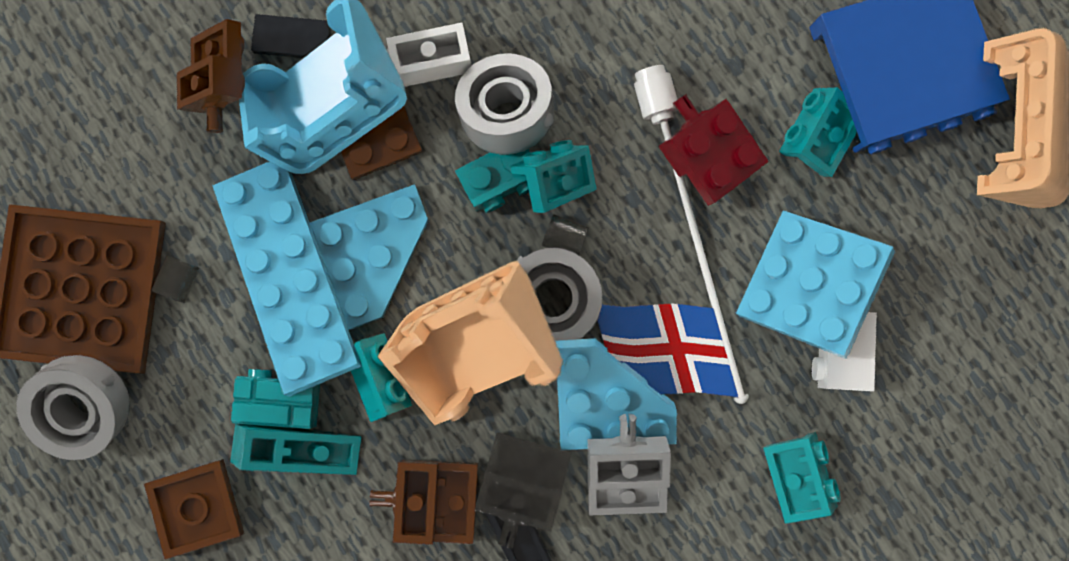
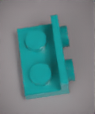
[779,87,857,177]
[510,140,597,213]
[455,149,530,213]
[351,333,413,422]
[763,432,841,524]

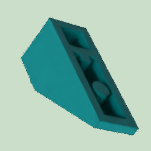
[230,424,361,475]

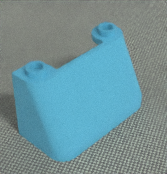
[239,0,407,174]

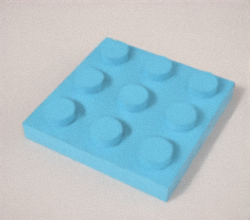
[736,210,895,359]

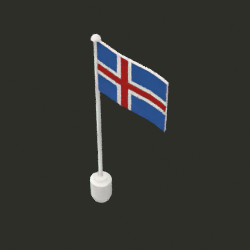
[598,65,749,404]

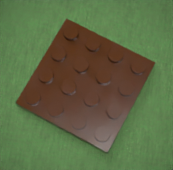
[0,204,166,374]

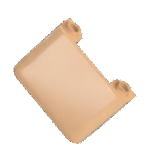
[977,28,1069,208]
[378,261,563,426]

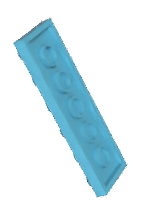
[212,161,362,397]

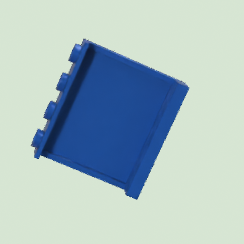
[809,0,1010,155]

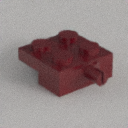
[658,94,769,206]

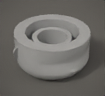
[455,53,554,155]
[517,248,602,341]
[16,355,130,460]

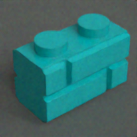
[231,369,320,429]

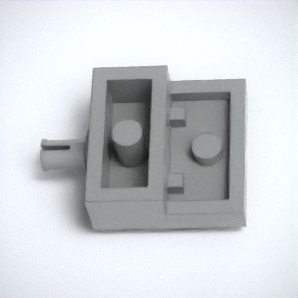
[587,414,671,516]

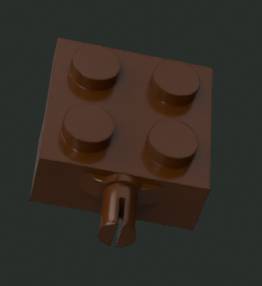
[177,19,245,133]
[369,459,478,545]

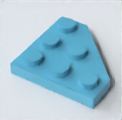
[310,184,429,330]
[555,339,677,450]

